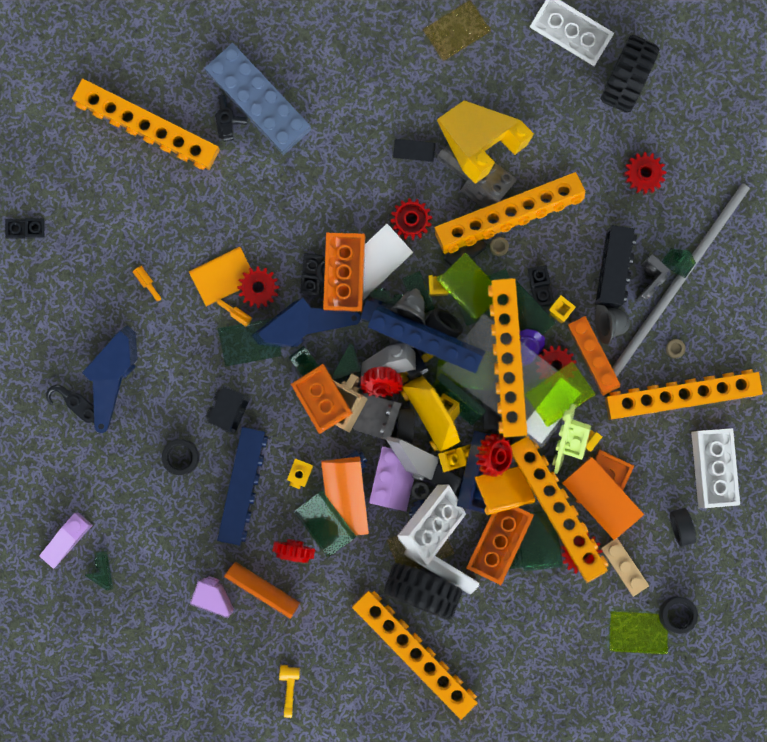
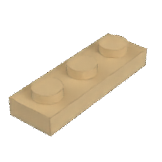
[601,538,649,597]

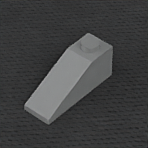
[361,343,416,376]
[387,437,439,481]

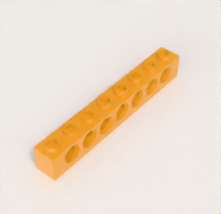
[72,78,220,170]
[435,172,585,254]
[488,279,528,437]
[605,369,763,420]
[511,435,609,584]
[352,590,478,720]

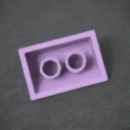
[369,446,414,511]
[190,576,234,617]

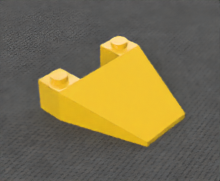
[437,100,534,184]
[401,375,460,453]

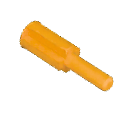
[133,266,161,301]
[217,299,252,327]

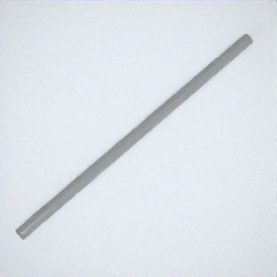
[612,183,750,377]

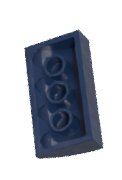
[457,431,511,513]

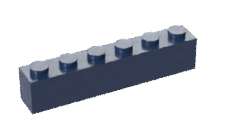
[368,306,486,374]
[217,427,268,546]

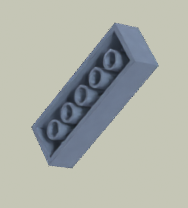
[205,43,311,155]

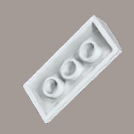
[530,0,614,66]
[363,224,413,300]
[691,428,740,508]
[398,484,466,566]
[403,549,480,594]

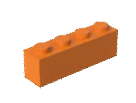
[568,316,620,396]

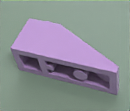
[40,512,93,569]

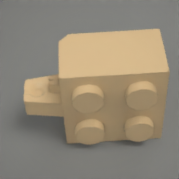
[334,373,367,433]

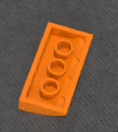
[323,233,366,312]
[321,456,369,535]
[562,457,644,540]
[466,507,534,585]
[224,562,300,619]

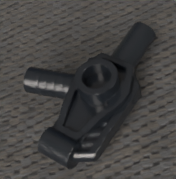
[215,95,248,142]

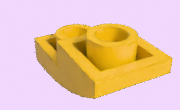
[438,444,471,473]

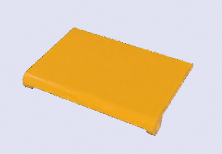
[189,247,251,306]
[474,467,535,515]

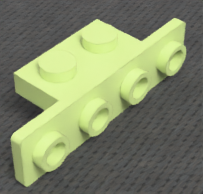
[552,404,591,474]

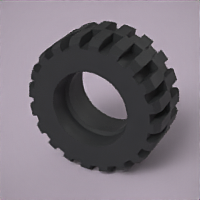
[600,35,660,113]
[383,563,462,620]

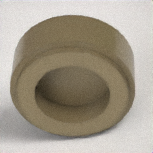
[490,237,509,257]
[665,339,686,358]

